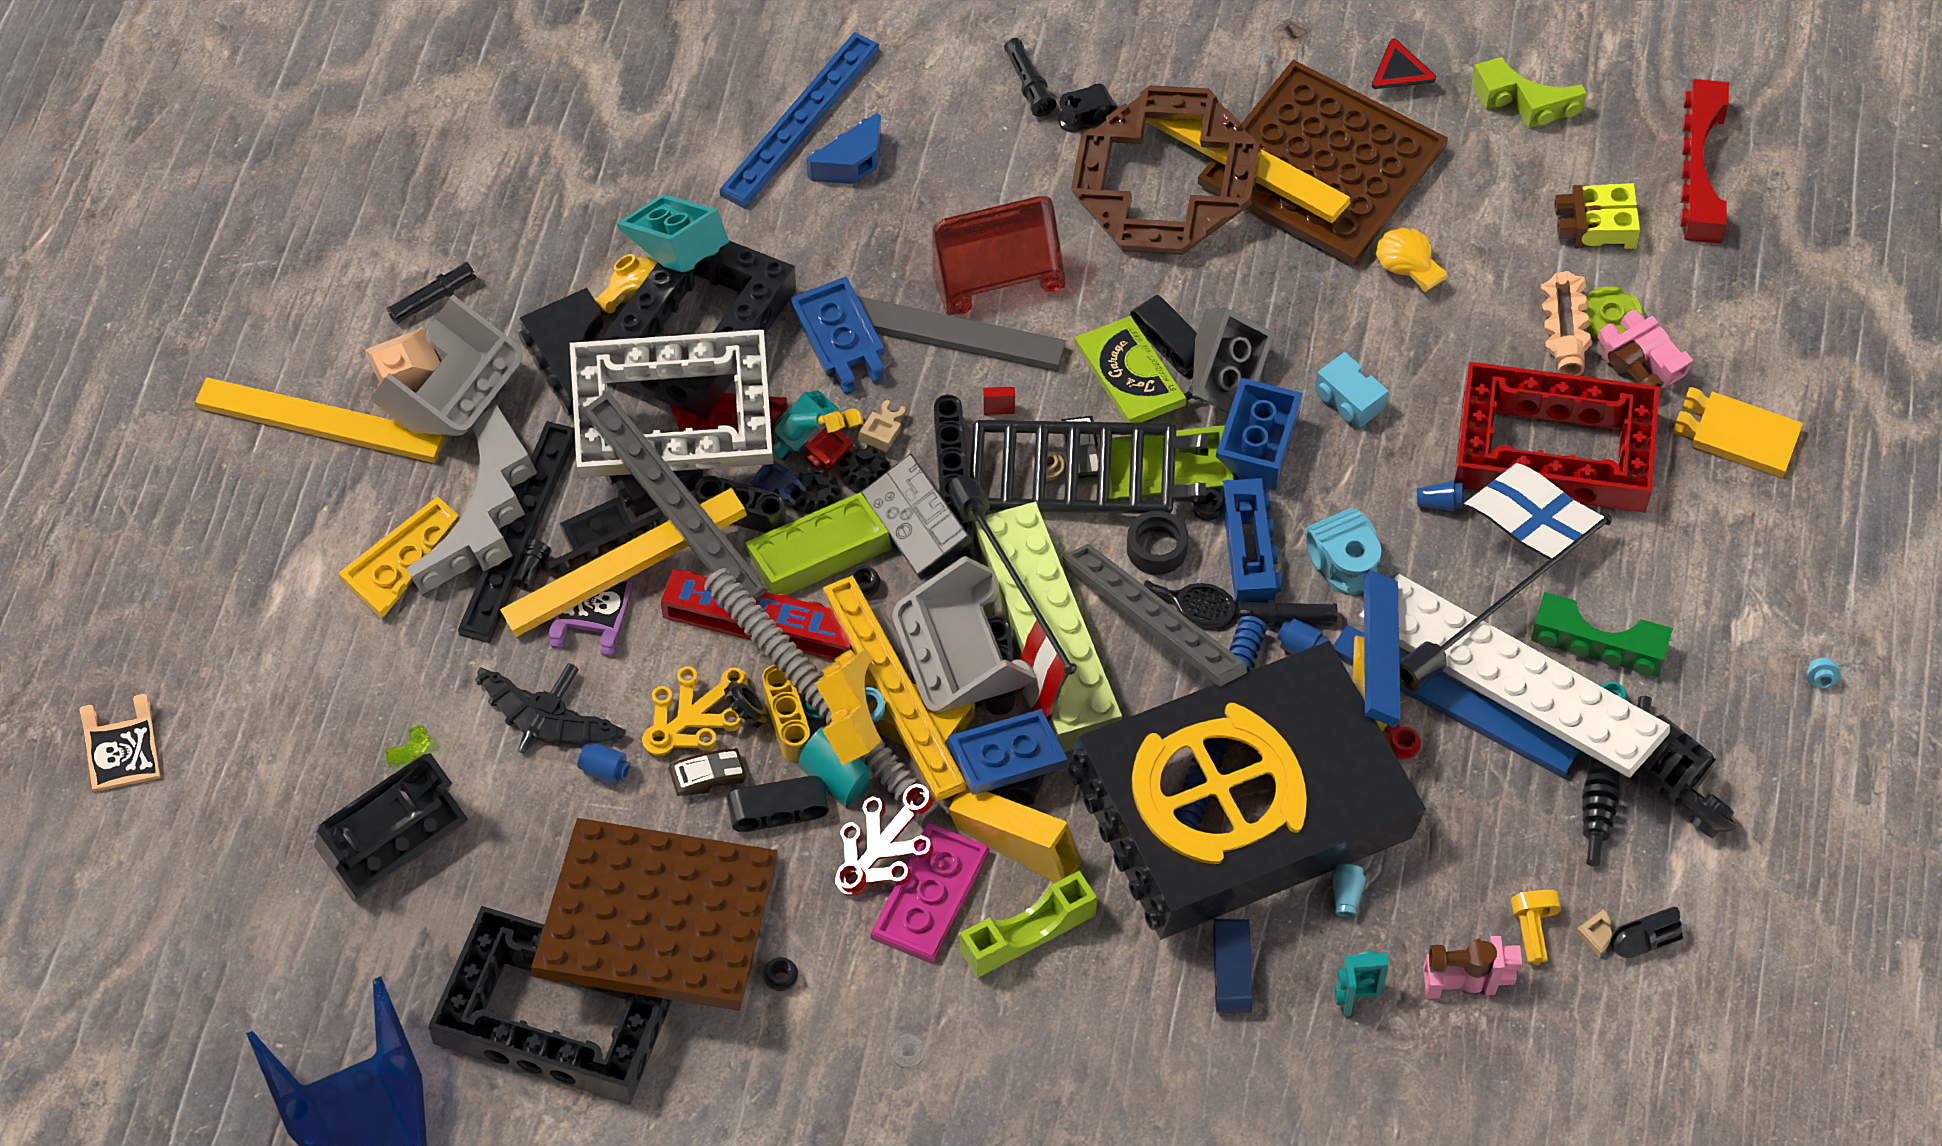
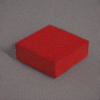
[983,387,1015,415]

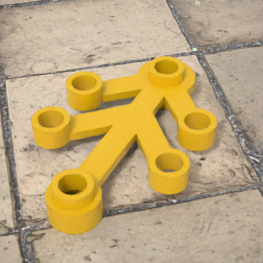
[642,666,748,757]

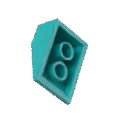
[616,194,729,272]

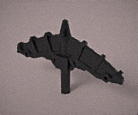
[475,663,626,754]

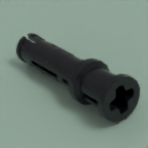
[1004,38,1057,117]

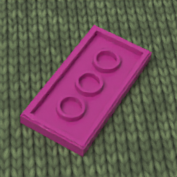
[870,822,990,964]

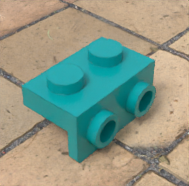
[1334,951,1389,1017]

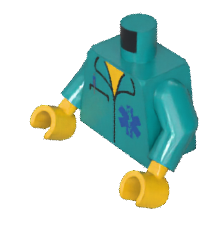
[772,391,864,461]

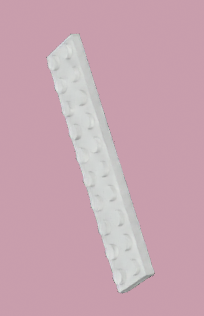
[1358,574,1670,778]

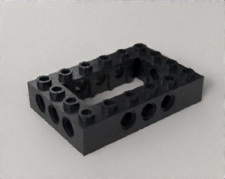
[600,240,796,419]
[428,906,673,1105]

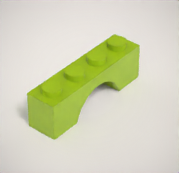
[960,871,1097,978]

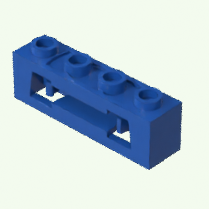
[1222,478,1281,607]

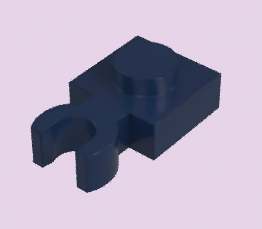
[750,460,806,505]

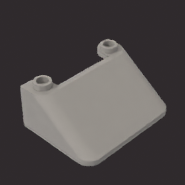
[892,556,1036,712]

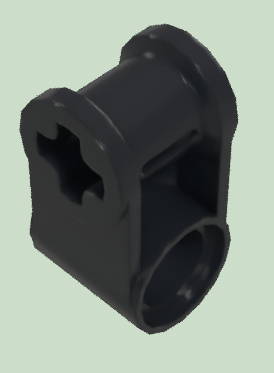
[1058,83,1118,132]

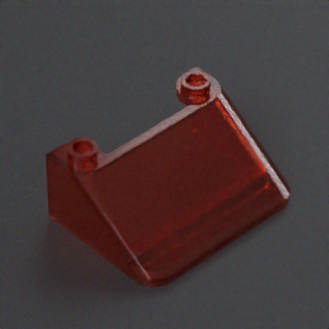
[932,196,1066,315]

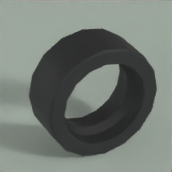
[1127,511,1188,575]

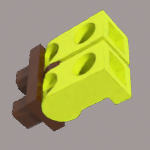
[1554,183,1640,249]

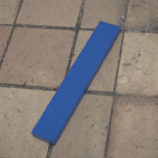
[1364,569,1401,727]

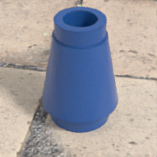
[1417,480,1464,512]

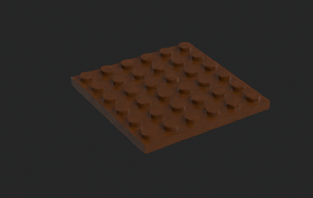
[1198,60,1448,266]
[531,818,778,1011]

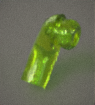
[385,725,430,765]

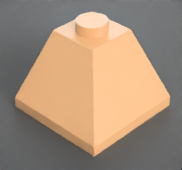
[365,328,441,390]

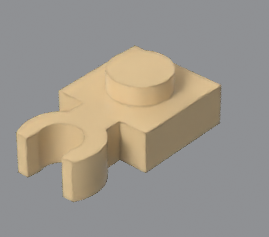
[858,400,905,452]

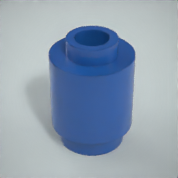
[1277,618,1329,654]
[577,743,630,785]

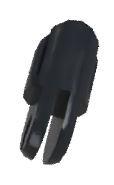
[1610,906,1684,959]

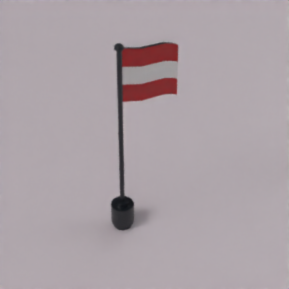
[948,475,1077,722]

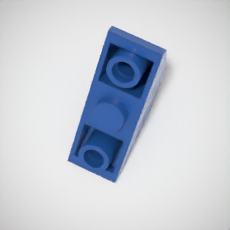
[806,113,882,184]

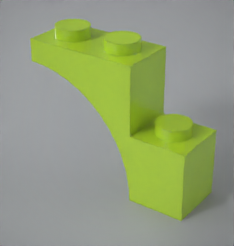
[1471,57,1587,128]

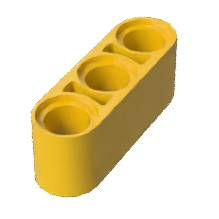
[762,665,810,762]

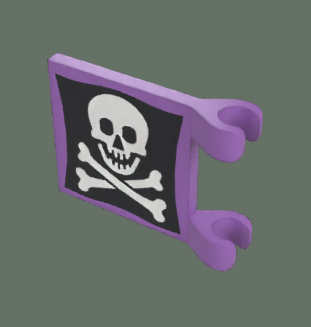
[549,570,634,656]

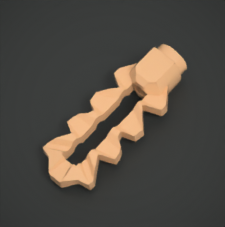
[1541,271,1592,376]

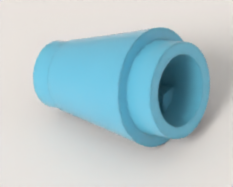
[1332,864,1366,918]

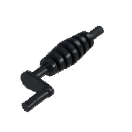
[1582,696,1652,866]

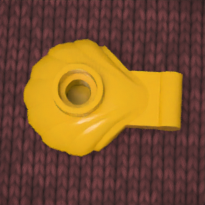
[1376,227,1448,292]
[594,254,658,314]

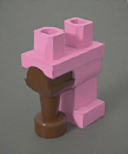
[1598,309,1693,388]
[1423,936,1522,999]

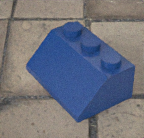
[1216,378,1303,490]

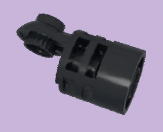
[1634,714,1739,839]

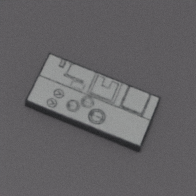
[861,453,973,580]

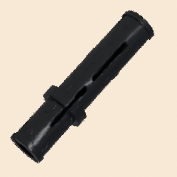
[386,262,476,325]
[1237,599,1338,625]

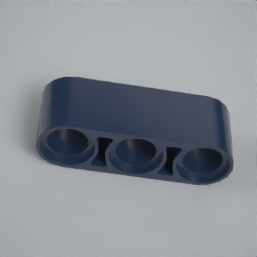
[1213,919,1252,1013]

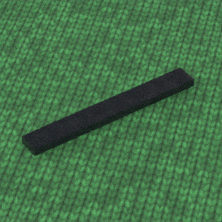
[458,421,575,643]

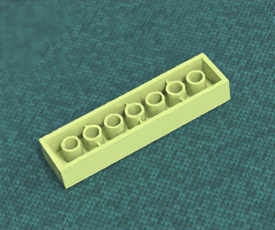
[974,502,1122,752]

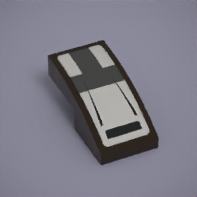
[668,748,747,796]

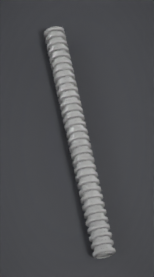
[704,568,940,824]

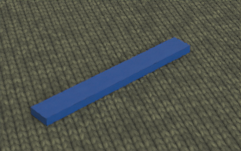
[719,32,879,209]
[1333,624,1581,778]

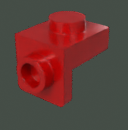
[803,426,853,473]

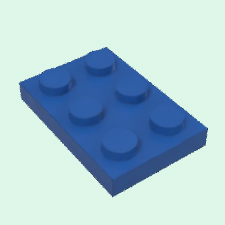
[947,709,1068,795]

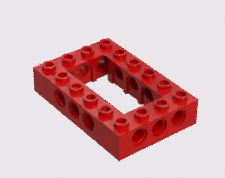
[1454,361,1660,513]

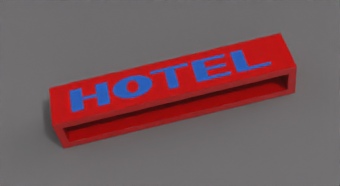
[661,569,855,661]

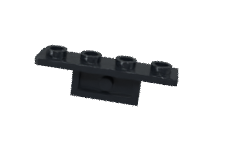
[544,497,666,574]

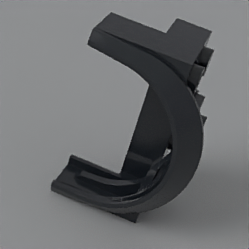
[314,753,468,902]

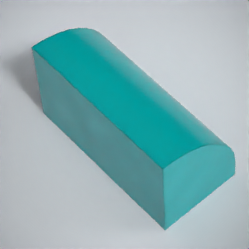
[799,727,870,808]

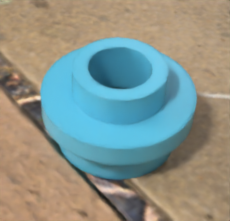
[1806,658,1841,688]

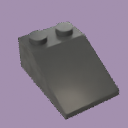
[1192,308,1275,414]

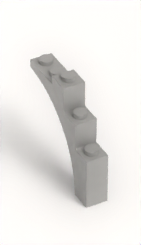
[406,406,537,595]

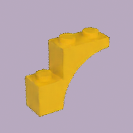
[815,649,882,765]

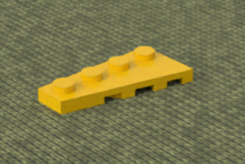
[338,496,460,619]

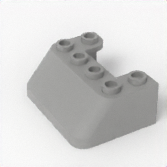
[370,295,523,436]

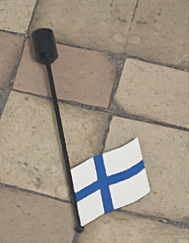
[1399,463,1612,691]

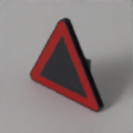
[1371,39,1437,89]

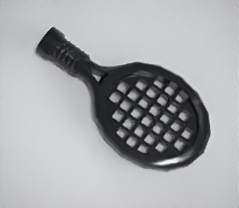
[1144,580,1236,629]

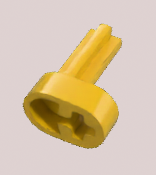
[1511,890,1561,965]

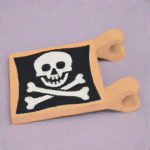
[80,694,161,792]

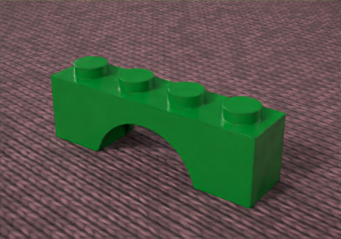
[1531,592,1673,677]

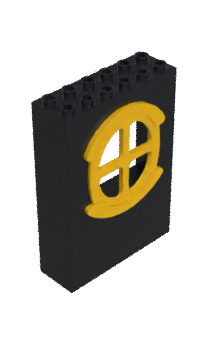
[1068,640,1426,940]

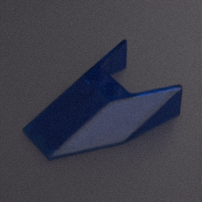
[246,976,427,1146]

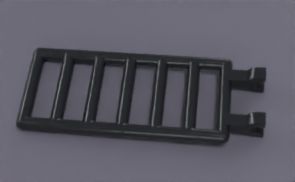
[970,420,1209,514]

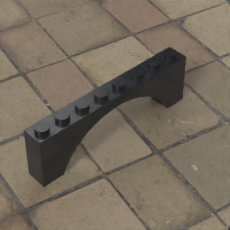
[518,288,704,517]

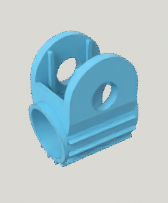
[1304,507,1381,595]

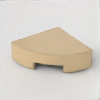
[1576,909,1612,958]

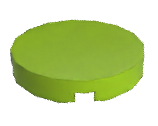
[1582,287,1643,340]

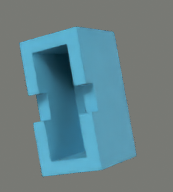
[1315,352,1389,429]

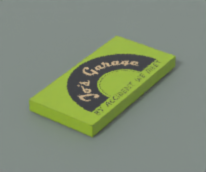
[1074,316,1186,423]

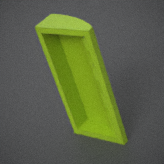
[1098,425,1234,500]
[745,492,892,595]

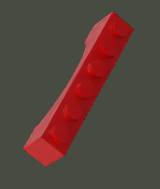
[1679,79,1729,243]

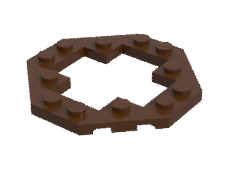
[1071,85,1261,255]

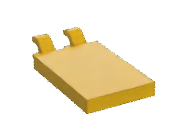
[1673,387,1803,479]

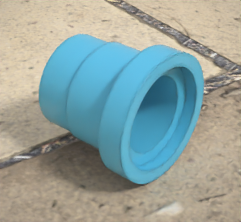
[865,687,886,723]

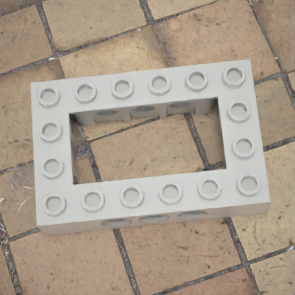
[570,330,773,478]

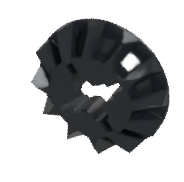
[839,446,890,491]
[791,468,841,515]
[724,681,767,728]

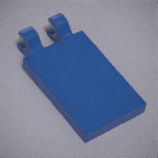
[789,276,885,394]

